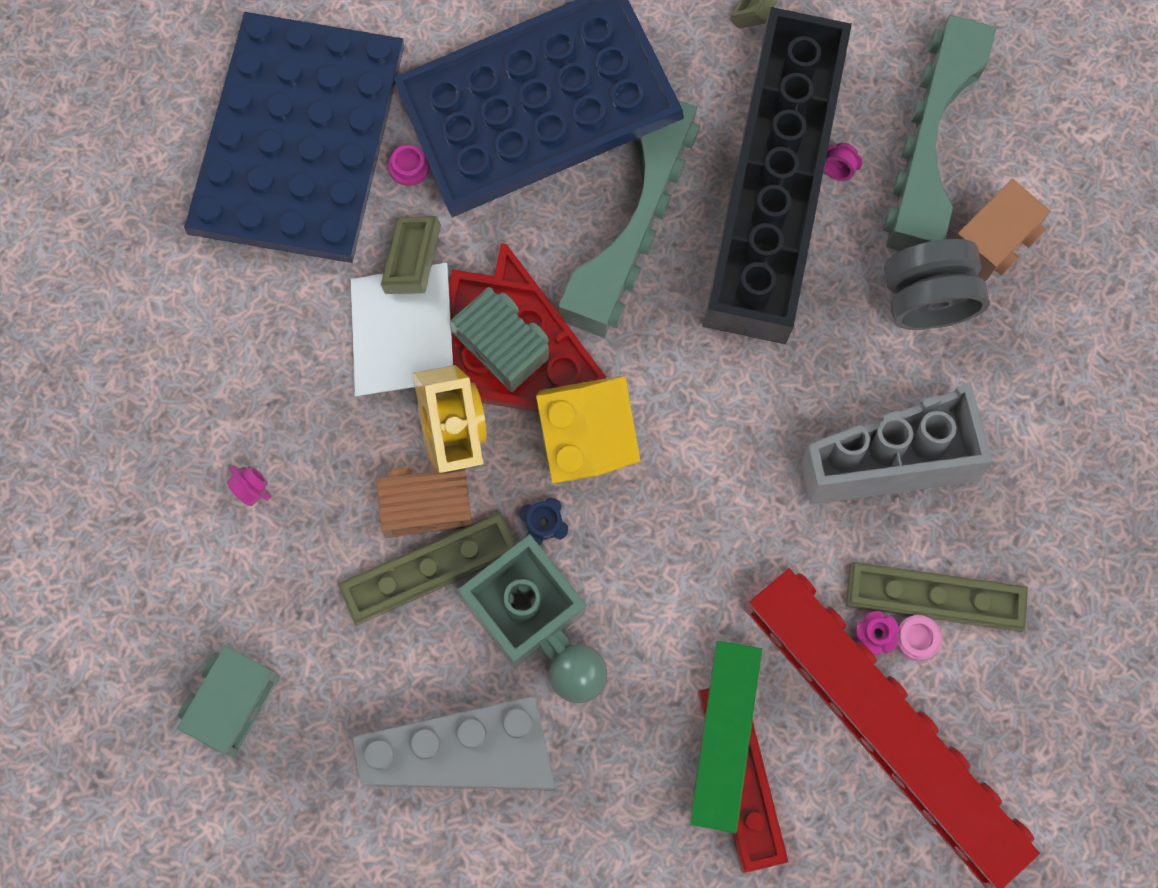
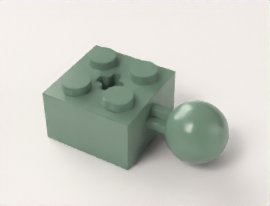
[458,534,608,703]

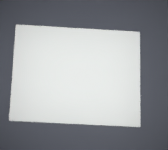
[351,263,453,397]

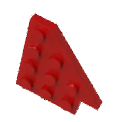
[449,243,606,412]

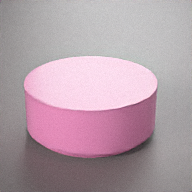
[896,615,942,661]

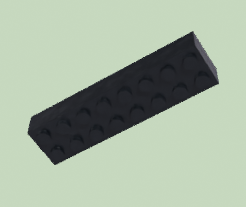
[703,7,852,345]

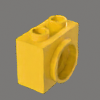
[413,365,487,473]

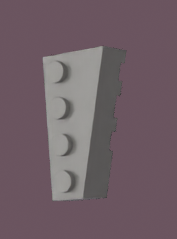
[801,382,993,505]
[352,696,556,791]

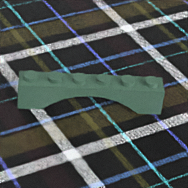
[883,14,997,251]
[558,100,700,338]

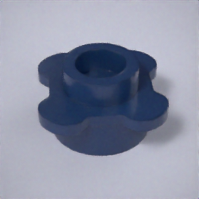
[519,498,568,546]

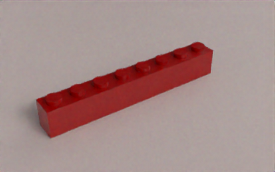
[744,568,1041,888]

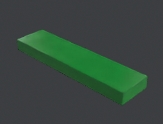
[689,641,762,833]

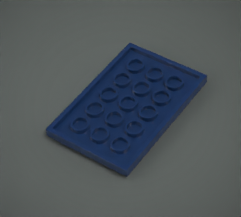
[393,0,684,218]
[184,12,404,263]

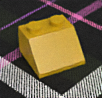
[536,375,641,483]

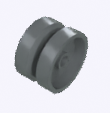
[884,239,990,330]

